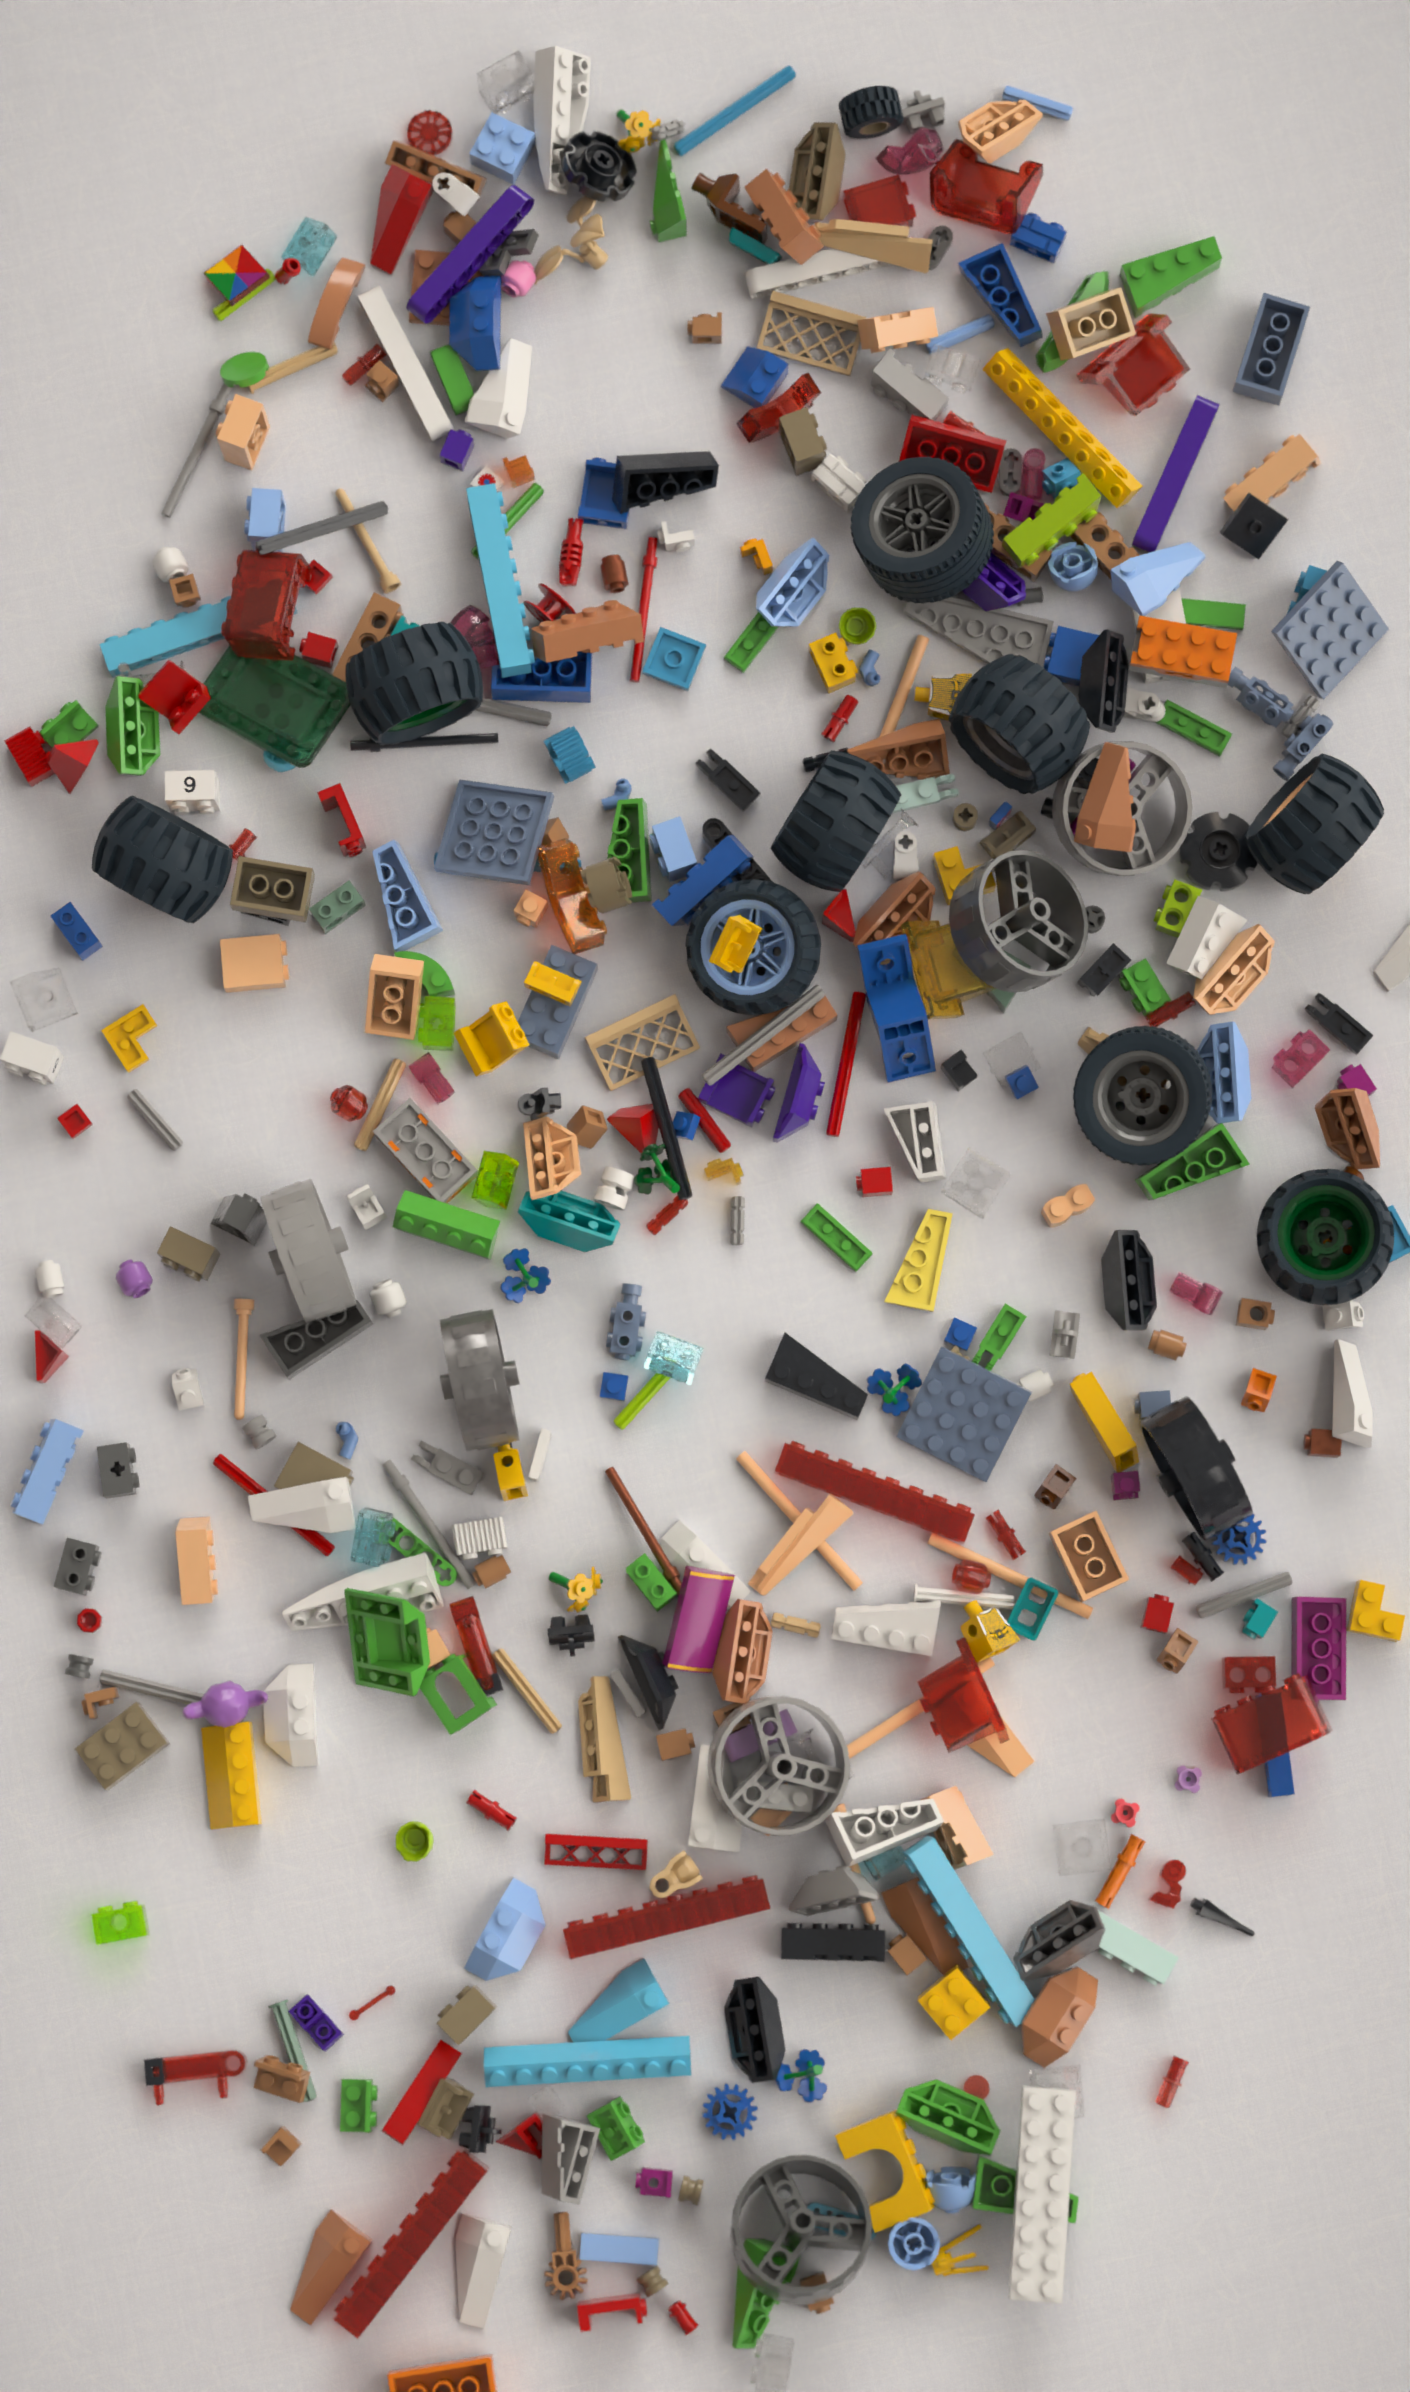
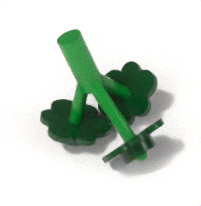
[634,1144,680,1195]

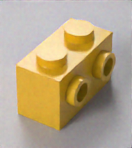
[808,632,858,694]

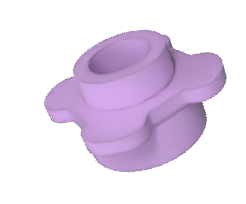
[1175,1765,1202,1793]

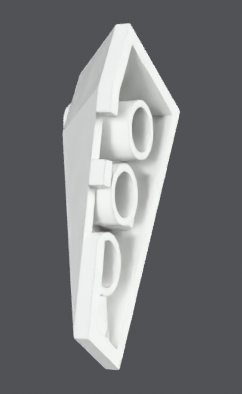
[465,338,532,439]
[248,1477,356,1533]

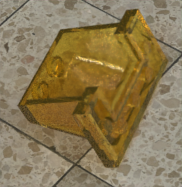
[901,920,996,1019]

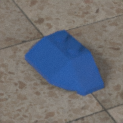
[449,275,501,371]

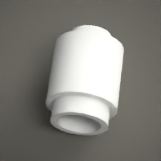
[35,1260,64,1299]
[1016,1369,1054,1402]

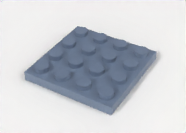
[1271,561,1389,699]
[434,779,554,885]
[896,1346,1032,1482]

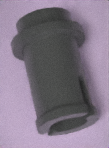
[1013,587,1043,607]

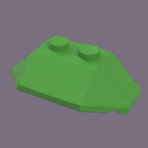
[105,676,160,776]
[896,2079,1000,2156]

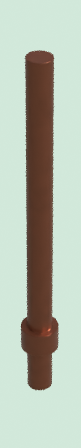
[605,1467,682,1596]

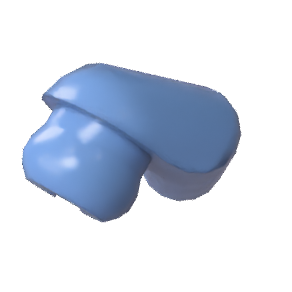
[859,649,880,686]
[601,778,632,811]
[335,1422,358,1460]

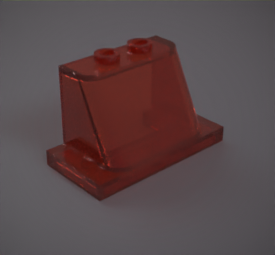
[1076,313,1190,416]
[917,1637,1010,1753]

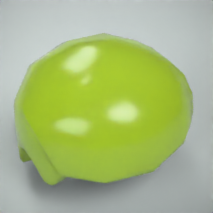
[838,607,877,645]
[395,1821,434,1862]

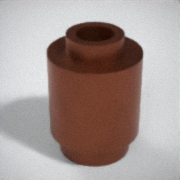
[600,555,629,593]

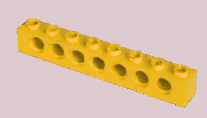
[982,348,1143,508]

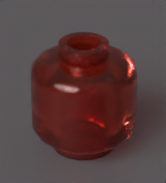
[330,1085,368,1122]
[952,1559,991,1594]

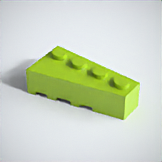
[1002,473,1101,568]

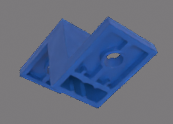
[857,934,936,1083]

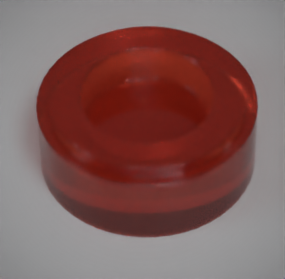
[964,2075,990,2100]

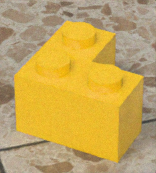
[933,846,996,906]
[1346,1580,1405,1642]

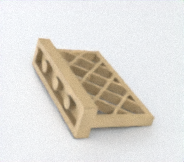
[757,291,866,376]
[584,994,700,1091]

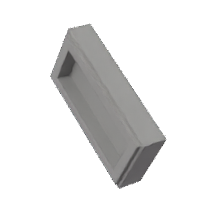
[610,1670,646,1718]

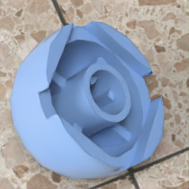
[1048,542,1098,591]
[926,2166,976,2213]
[888,2217,940,2270]

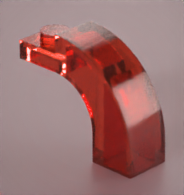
[736,373,822,443]

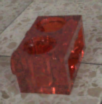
[1222,1656,1276,1693]

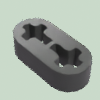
[927,226,953,270]
[999,448,1022,497]

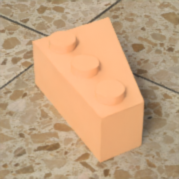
[857,307,938,353]
[175,1517,218,1605]
[921,1786,994,1870]

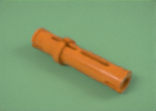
[1095,1834,1146,1909]

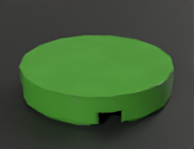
[220,352,269,388]

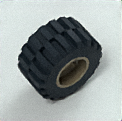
[839,86,904,139]

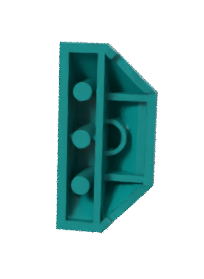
[518,1191,621,1252]

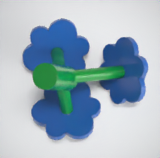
[500,1248,551,1303]
[867,1363,922,1416]
[775,2049,827,2103]

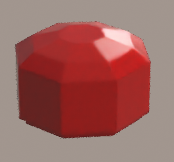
[77,1608,102,1633]

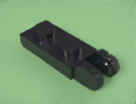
[695,749,761,812]
[1305,993,1374,1055]

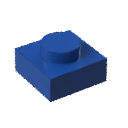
[1004,1065,1039,1100]
[673,1111,701,1141]
[944,1317,977,1351]
[600,1372,629,1401]

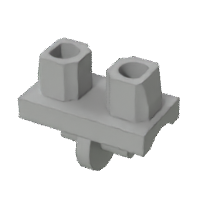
[902,90,945,134]
[1049,1310,1080,1359]

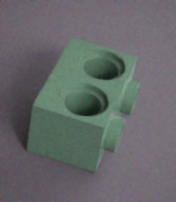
[309,880,366,934]

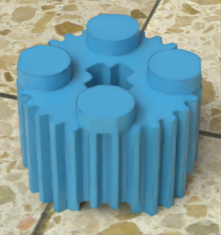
[543,726,596,784]

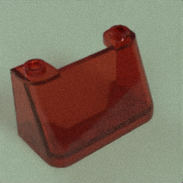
[929,139,1043,234]

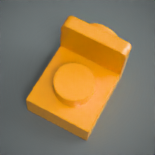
[740,538,773,575]

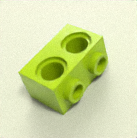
[1153,879,1202,938]

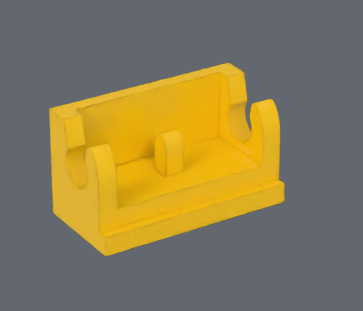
[709,915,762,973]
[524,961,582,1007]

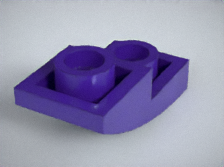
[288,1994,344,2052]

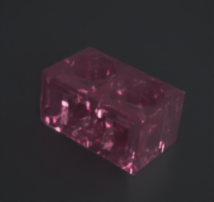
[1271,1029,1330,1089]

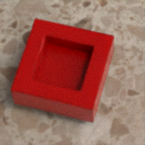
[297,559,333,595]
[57,1104,93,1139]

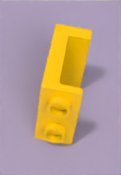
[453,1001,530,1077]

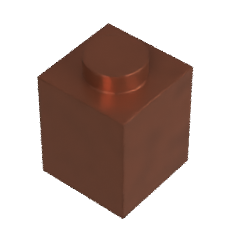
[1303,1428,1342,1458]

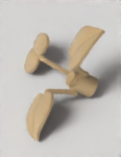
[534,196,608,285]

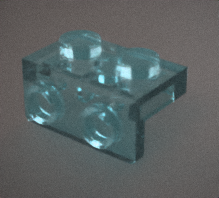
[281,217,337,276]

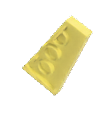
[884,1209,953,1312]

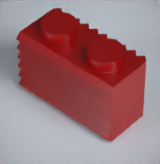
[4,726,55,787]

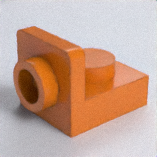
[1241,1368,1277,1412]

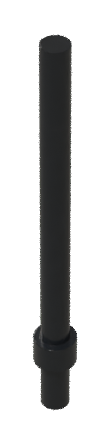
[350,733,499,752]

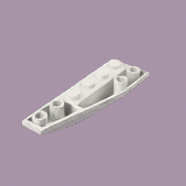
[533,46,590,195]
[283,1553,443,1631]

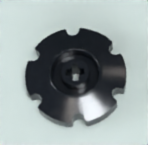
[561,131,637,202]
[1179,812,1258,892]

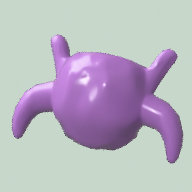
[182,1681,268,1728]

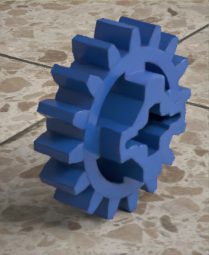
[1211,1514,1267,1565]
[702,2083,758,2140]

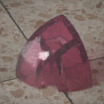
[875,128,943,175]
[450,605,499,669]

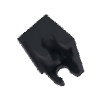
[1077,943,1131,997]

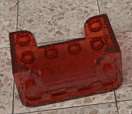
[221,549,313,660]
[1211,1673,1333,1775]

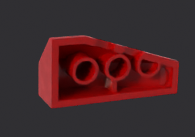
[370,164,434,275]

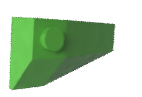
[649,139,687,242]
[732,2239,801,2349]

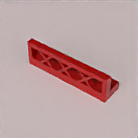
[544,1834,648,1870]

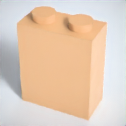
[220,934,289,993]

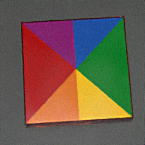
[204,245,270,306]

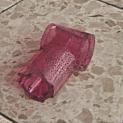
[1020,448,1046,500]
[408,1052,455,1104]
[1169,1271,1223,1315]

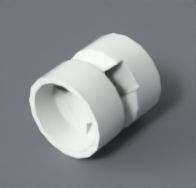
[594,1166,635,1210]

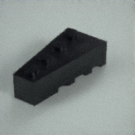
[612,451,719,514]
[765,1332,868,1420]
[781,1923,885,1962]

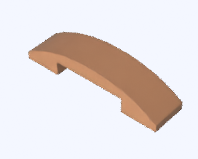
[308,257,366,350]

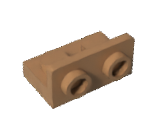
[253,2055,310,2103]

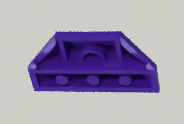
[962,553,1026,612]
[773,1043,825,1143]

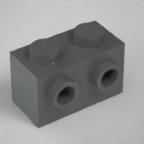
[54,1538,102,1595]

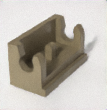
[980,811,1036,859]
[418,2079,474,2139]

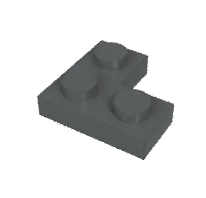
[480,229,539,276]

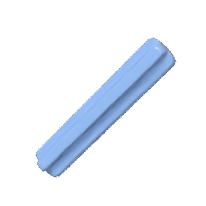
[1002,86,1073,120]
[926,314,995,355]

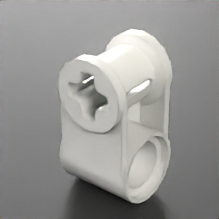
[432,173,480,216]
[1123,688,1166,722]
[893,831,918,879]

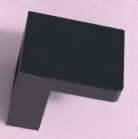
[940,1049,977,1092]

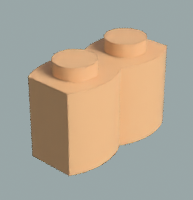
[1041,1184,1095,1228]

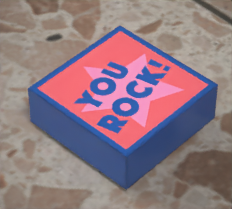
[989,802,1013,830]

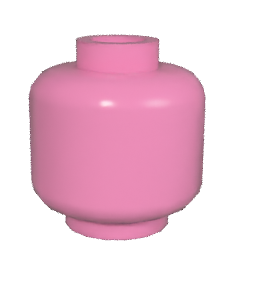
[501,260,536,298]

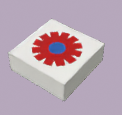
[470,466,504,491]

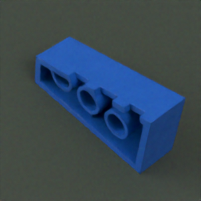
[958,243,1043,347]
[491,651,592,703]
[652,835,754,926]

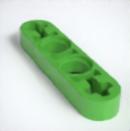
[376,1515,457,1587]

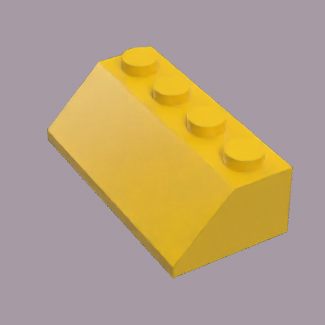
[201,1722,262,1830]

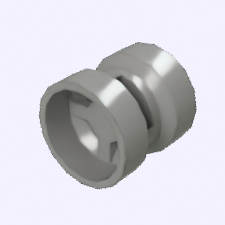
[242,1415,276,1449]

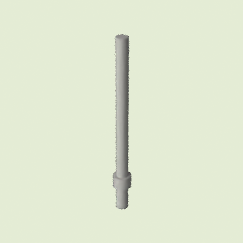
[161,383,232,518]
[382,1459,476,1589]

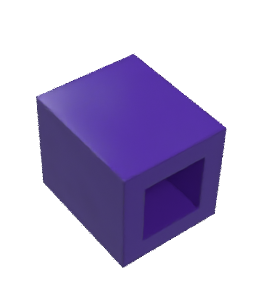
[439,429,474,471]

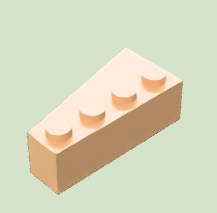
[1223,434,1321,512]

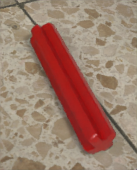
[678,1088,731,1153]

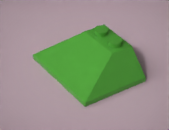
[344,1588,430,1696]

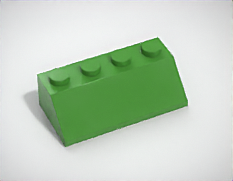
[392,1190,500,1260]

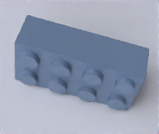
[1232,293,1310,406]
[518,945,598,1059]

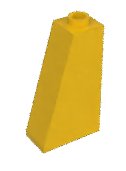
[1070,1371,1139,1473]

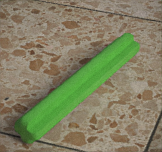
[471,483,544,560]

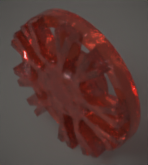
[407,110,453,156]

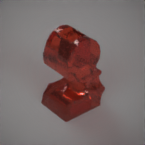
[1148,1860,1186,1909]

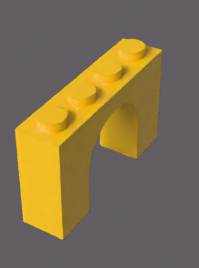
[835,2109,936,2233]

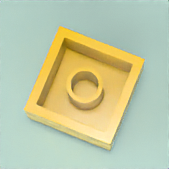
[918,1964,990,2040]

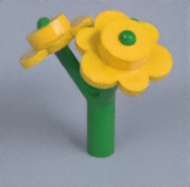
[616,109,661,153]
[549,1567,603,1613]

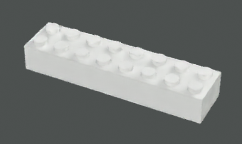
[1008,2086,1076,2304]

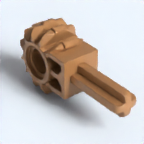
[544,2212,588,2300]

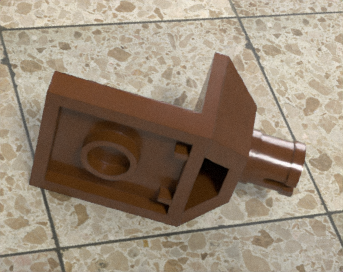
[691,172,767,244]

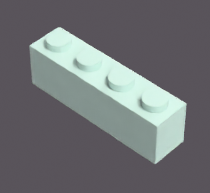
[1098,1911,1179,1986]

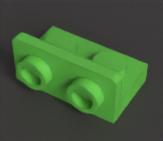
[39,700,99,748]
[1118,958,1171,1016]
[340,2079,378,2133]
[586,2097,645,2161]

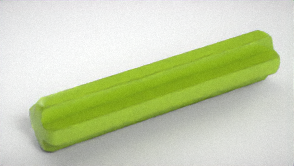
[213,269,275,321]
[613,1368,671,1430]

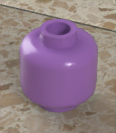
[115,1259,153,1298]

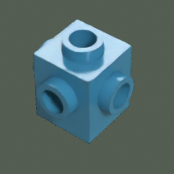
[1042,458,1080,499]

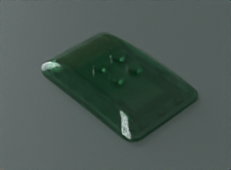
[199,630,351,768]

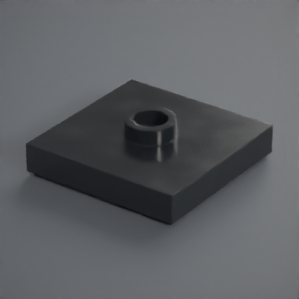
[1220,492,1288,560]

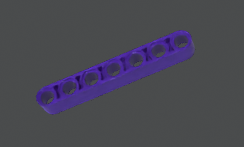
[406,185,534,324]
[1131,395,1220,553]

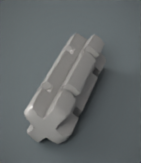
[651,120,685,141]
[1282,696,1320,738]
[730,1196,745,1245]

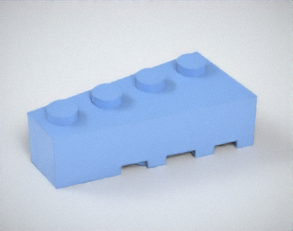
[11,1419,84,1524]

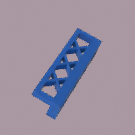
[1255,1693,1295,1798]

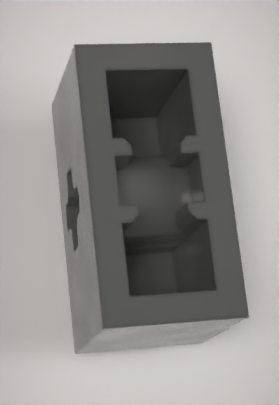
[97,1442,140,1499]

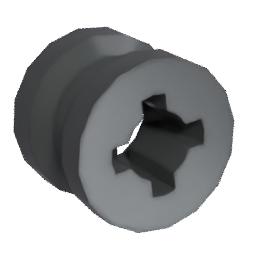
[1086,905,1105,934]
[65,1654,94,1679]

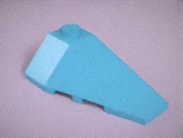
[568,1958,669,2042]

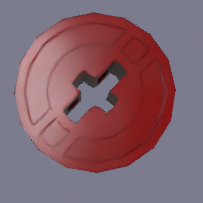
[523,583,576,623]

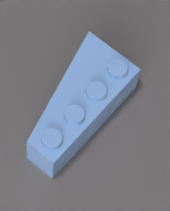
[372,840,443,952]

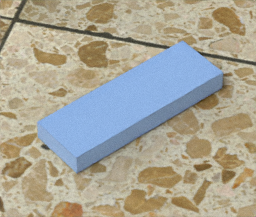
[580,2233,659,2265]

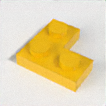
[101,1004,157,1073]

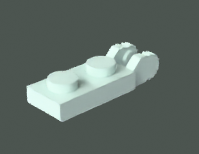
[893,774,959,813]

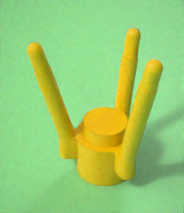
[931,2224,989,2277]

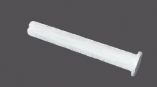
[913,1584,1015,1609]

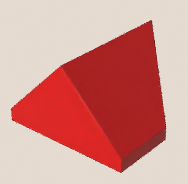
[46,739,99,794]
[822,889,856,942]
[607,1104,659,1153]
[35,1330,69,1383]
[496,2111,543,2159]

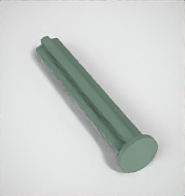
[268,1999,317,2102]

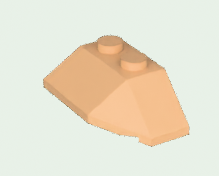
[958,100,1043,164]
[1193,924,1275,1015]
[523,1116,581,1200]

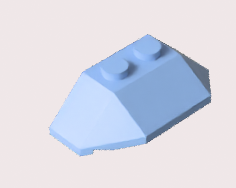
[756,538,829,627]
[1197,1021,1251,1124]
[464,1878,545,1981]

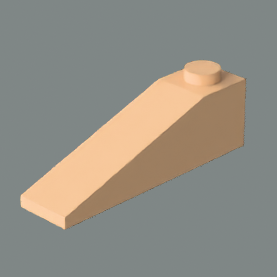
[932,1680,1035,1777]

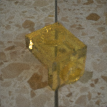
[704,1158,744,1186]

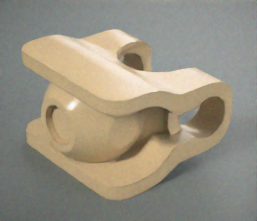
[650,1850,703,1898]

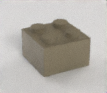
[779,407,827,476]
[157,1226,221,1282]
[437,1985,497,2045]

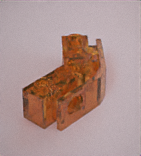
[538,838,607,954]

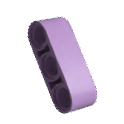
[724,1709,798,1763]

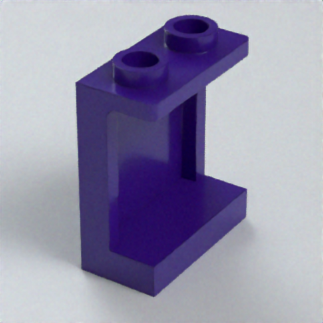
[698,1053,776,1127]

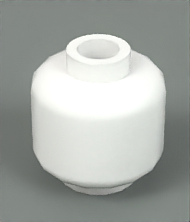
[152,547,189,583]
[370,1279,407,1318]

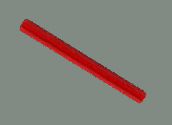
[826,991,866,1137]
[213,1454,335,1556]

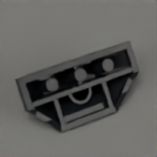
[1078,629,1129,733]
[1101,1230,1157,1331]
[618,1635,679,1731]
[724,1976,786,2083]

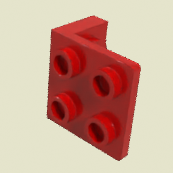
[138,660,211,735]

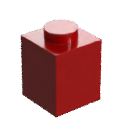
[299,632,339,669]
[856,1167,893,1197]
[1140,1594,1174,1634]

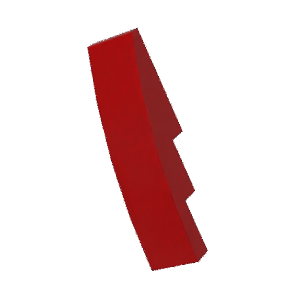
[382,2040,462,2145]

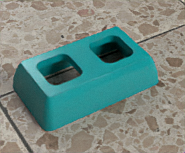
[729,227,782,265]
[1007,1577,1059,1641]

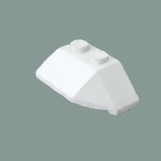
[661,1520,751,1610]
[264,1663,319,1767]

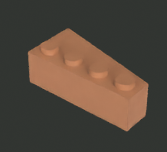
[744,168,824,265]
[531,600,644,663]
[726,996,838,1072]

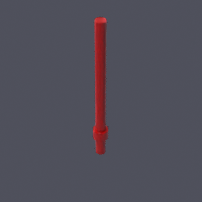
[630,537,658,682]

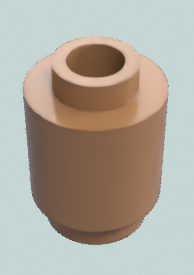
[1148,1330,1187,1361]
[472,1555,511,1589]

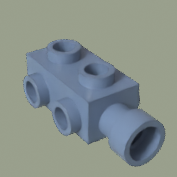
[1227,667,1295,728]
[1273,713,1334,781]
[606,1283,646,1360]

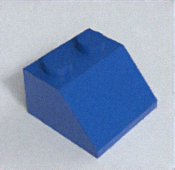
[721,346,789,413]

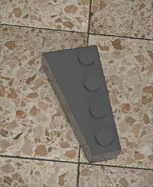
[210,1193,267,1246]
[259,1300,373,1380]

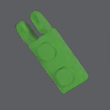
[972,1303,1027,1371]

